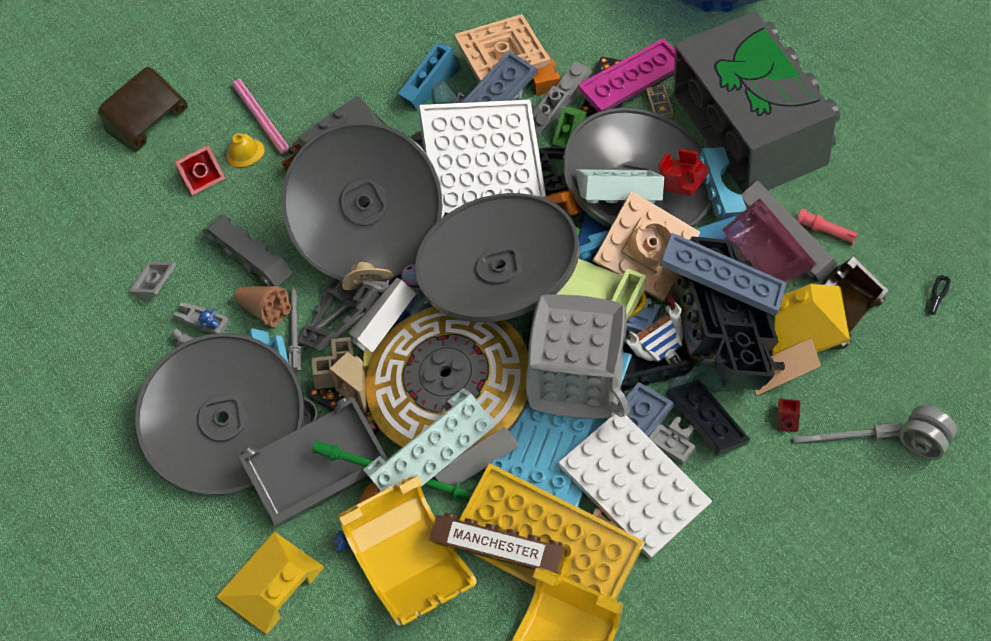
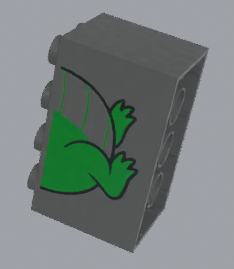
[673,11,840,193]

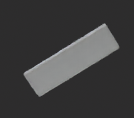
[435,427,518,486]

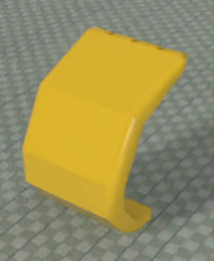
[337,475,477,626]
[512,568,624,641]

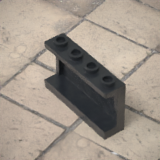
[620,330,695,391]

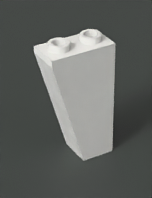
[349,278,416,352]

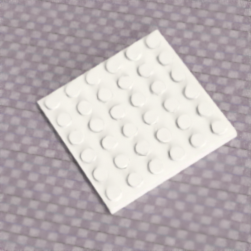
[418,100,546,219]

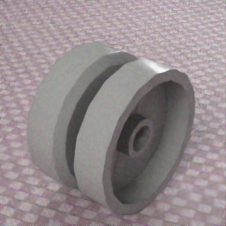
[899,405,957,460]

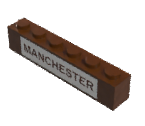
[429,513,567,575]

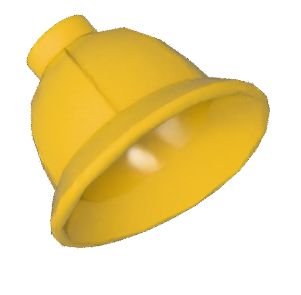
[227,133,265,168]

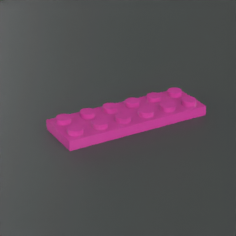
[577,38,675,112]

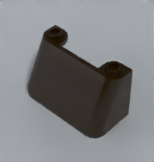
[98,67,188,153]
[820,256,889,349]

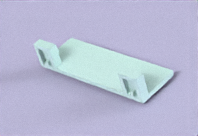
[363,388,495,491]

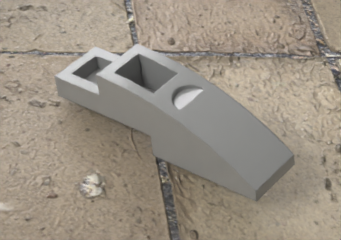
[538,61,591,124]

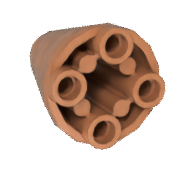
[234,286,291,327]

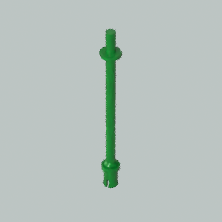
[312,440,474,500]

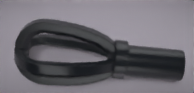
[928,275,951,315]

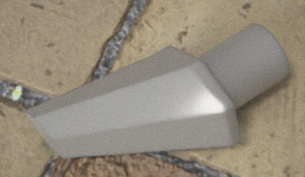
[172,329,194,345]

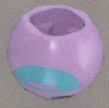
[401,264,419,287]

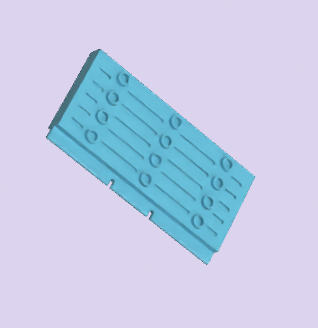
[491,352,632,507]

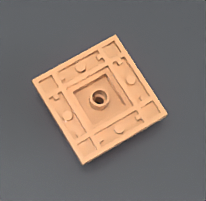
[454,14,550,83]
[592,191,701,302]

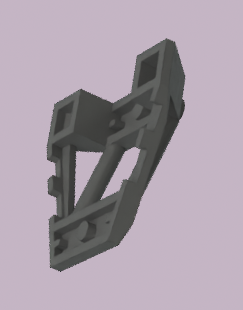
[297,278,380,351]

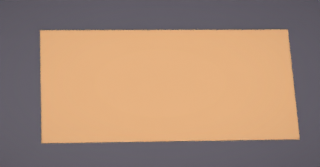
[755,338,821,396]

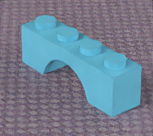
[698,147,747,221]

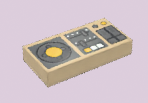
[646,85,673,118]

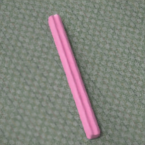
[232,79,289,155]

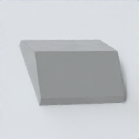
[128,262,176,301]

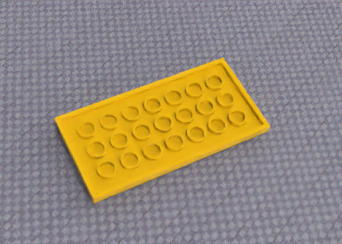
[459,463,645,599]

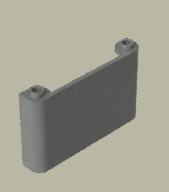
[239,397,388,527]

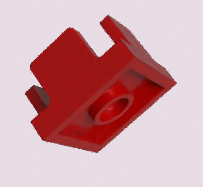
[658,148,709,197]

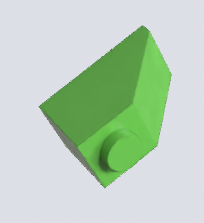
[552,107,587,148]

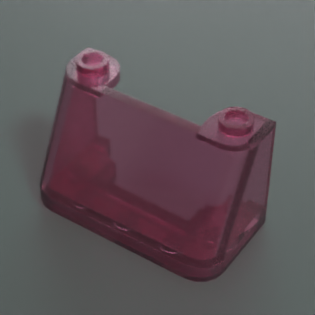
[722,198,817,283]

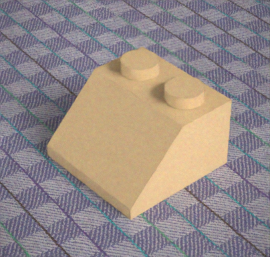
[330,352,368,413]

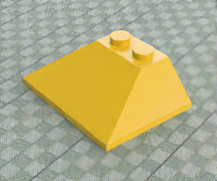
[770,284,850,356]
[216,531,324,635]

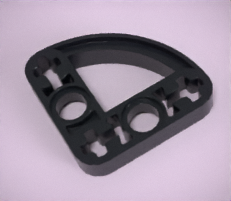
[538,147,569,195]

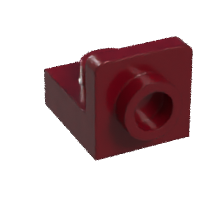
[777,398,800,432]

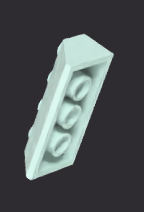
[576,169,664,204]

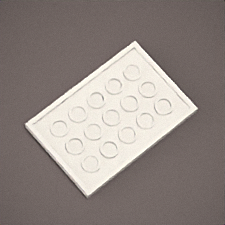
[558,414,712,559]

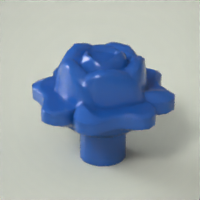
[198,309,219,329]
[333,531,352,554]

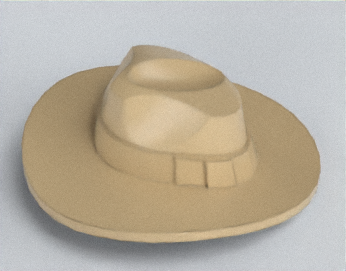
[342,262,393,290]

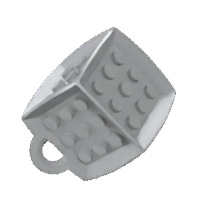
[526,294,630,418]

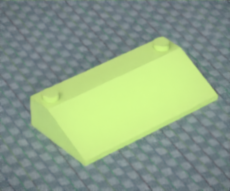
[557,259,646,319]

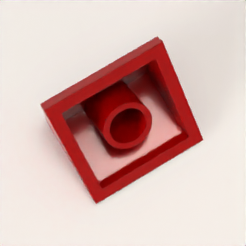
[174,145,226,196]

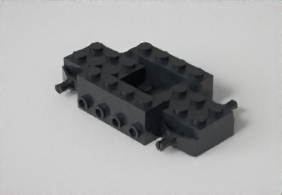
[671,236,785,390]

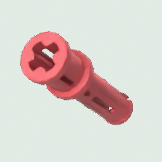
[797,208,858,245]

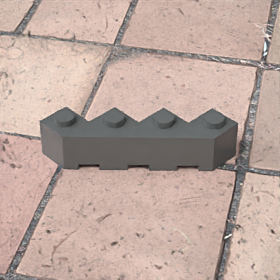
[202,214,293,286]

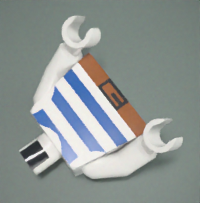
[624,302,683,364]

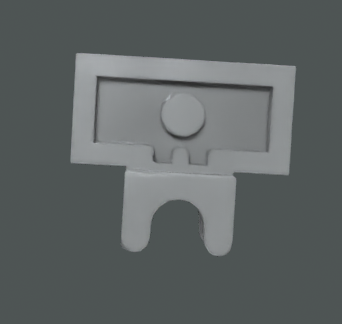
[649,417,695,465]

